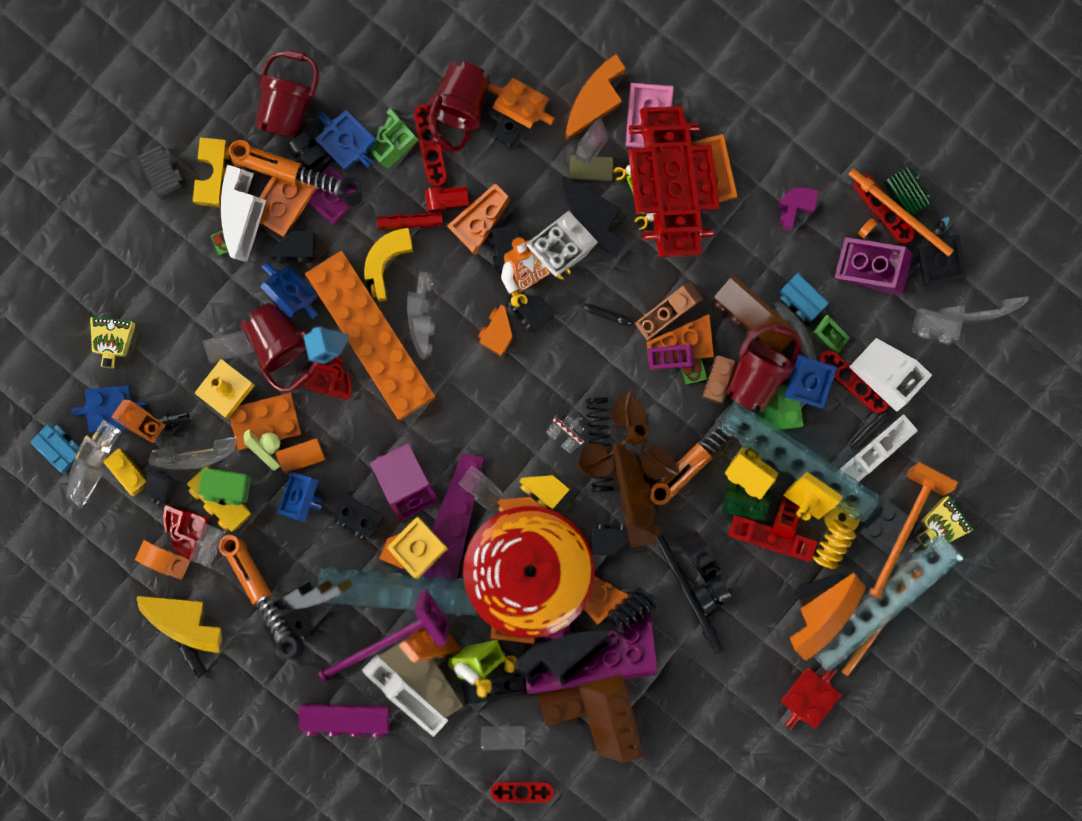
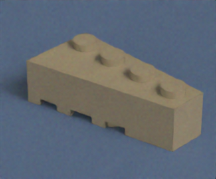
[378,633,464,718]

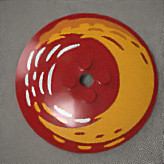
[463,506,594,638]

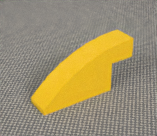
[137,596,222,653]

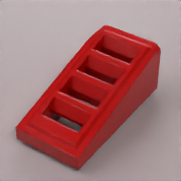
[771,490,800,539]

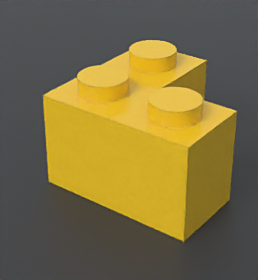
[725,441,779,499]

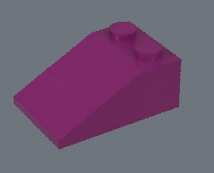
[834,237,913,295]

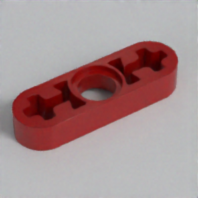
[490,781,554,803]

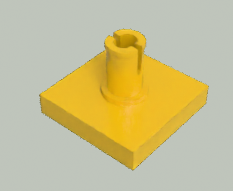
[195,359,255,419]
[783,472,843,520]
[387,517,448,580]

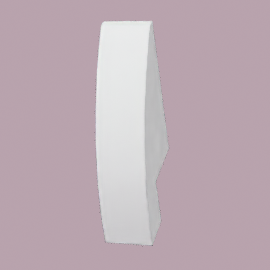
[221,165,267,262]
[362,654,448,737]

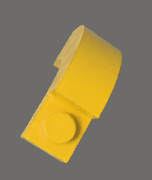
[364,228,413,302]

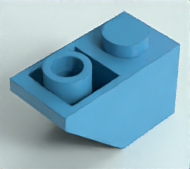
[304,327,349,363]

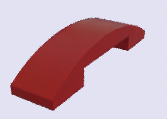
[728,515,817,562]

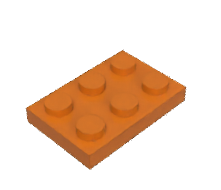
[259,176,316,238]
[230,393,302,451]

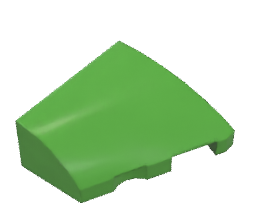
[369,108,419,169]

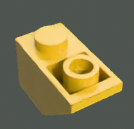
[519,475,569,510]

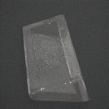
[576,118,609,165]
[203,330,252,363]
[481,726,525,750]

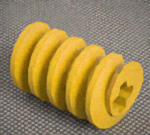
[813,519,856,569]

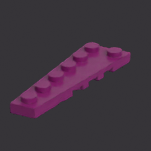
[420,453,484,585]

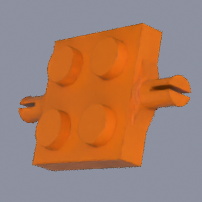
[487,77,555,129]

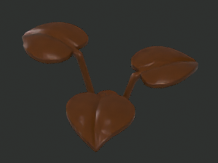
[578,391,679,480]

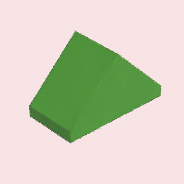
[810,315,850,354]

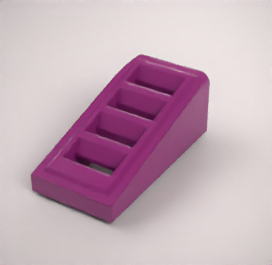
[648,344,695,370]

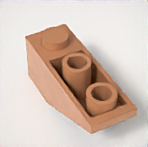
[635,282,703,340]

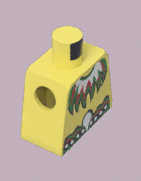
[90,317,136,368]
[917,496,973,547]

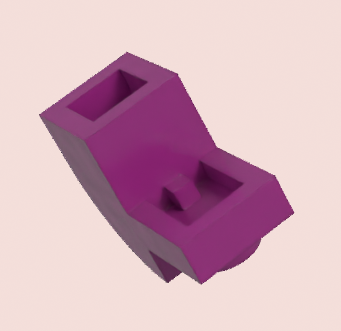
[778,187,819,232]

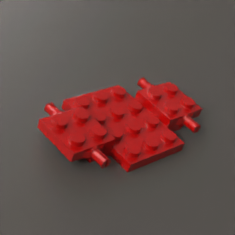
[628,106,720,258]

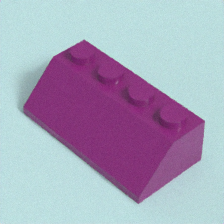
[298,703,390,738]

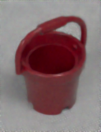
[254,49,319,139]
[427,61,490,152]
[240,302,318,392]
[727,324,802,412]

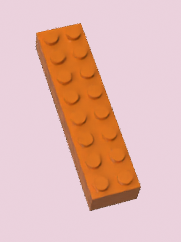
[305,250,436,421]

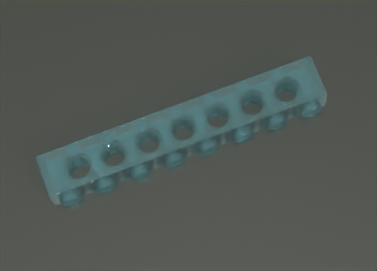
[719,401,879,522]
[813,535,963,673]

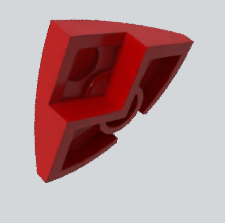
[305,356,351,400]
[163,504,210,561]

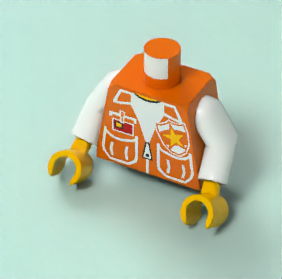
[501,238,570,307]

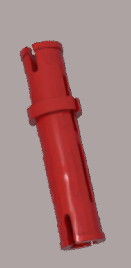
[377,212,442,230]

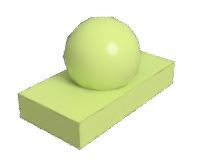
[244,429,281,471]

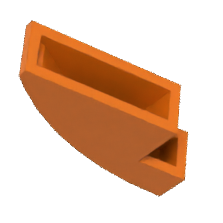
[566,54,626,140]
[790,573,866,661]

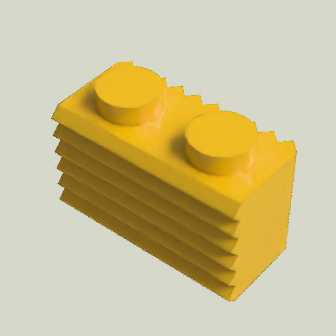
[103,449,148,496]

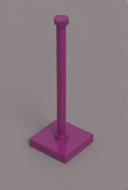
[318,589,450,682]

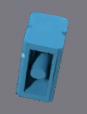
[778,273,829,323]
[30,424,82,473]

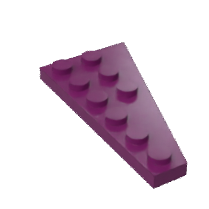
[526,613,658,694]

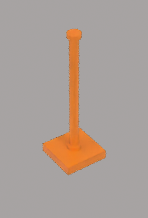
[869,462,958,599]

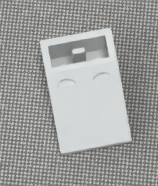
[526,211,598,277]
[850,338,932,412]

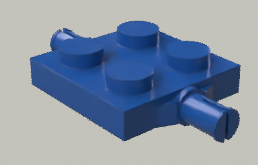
[315,110,376,171]
[260,261,319,320]
[72,386,147,432]

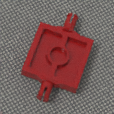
[780,666,842,730]

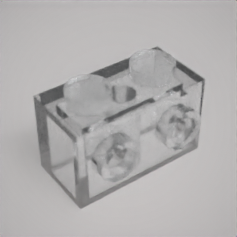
[912,308,963,345]

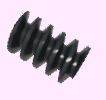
[608,588,656,635]

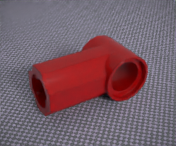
[425,186,469,212]

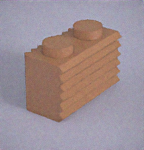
[702,356,737,405]

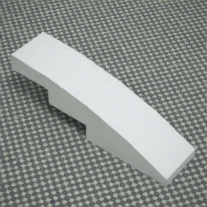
[835,414,918,489]

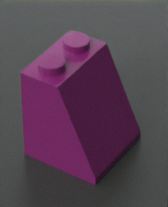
[370,443,439,521]

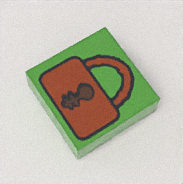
[211,231,229,256]
[681,358,707,385]

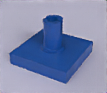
[785,355,837,409]
[277,472,323,522]

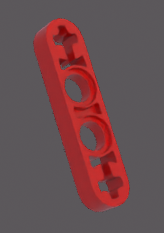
[414,105,447,187]
[853,174,914,245]
[818,351,888,413]

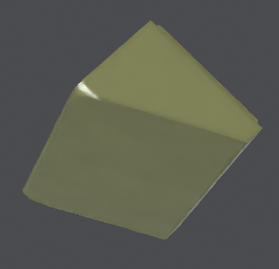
[569,155,613,181]

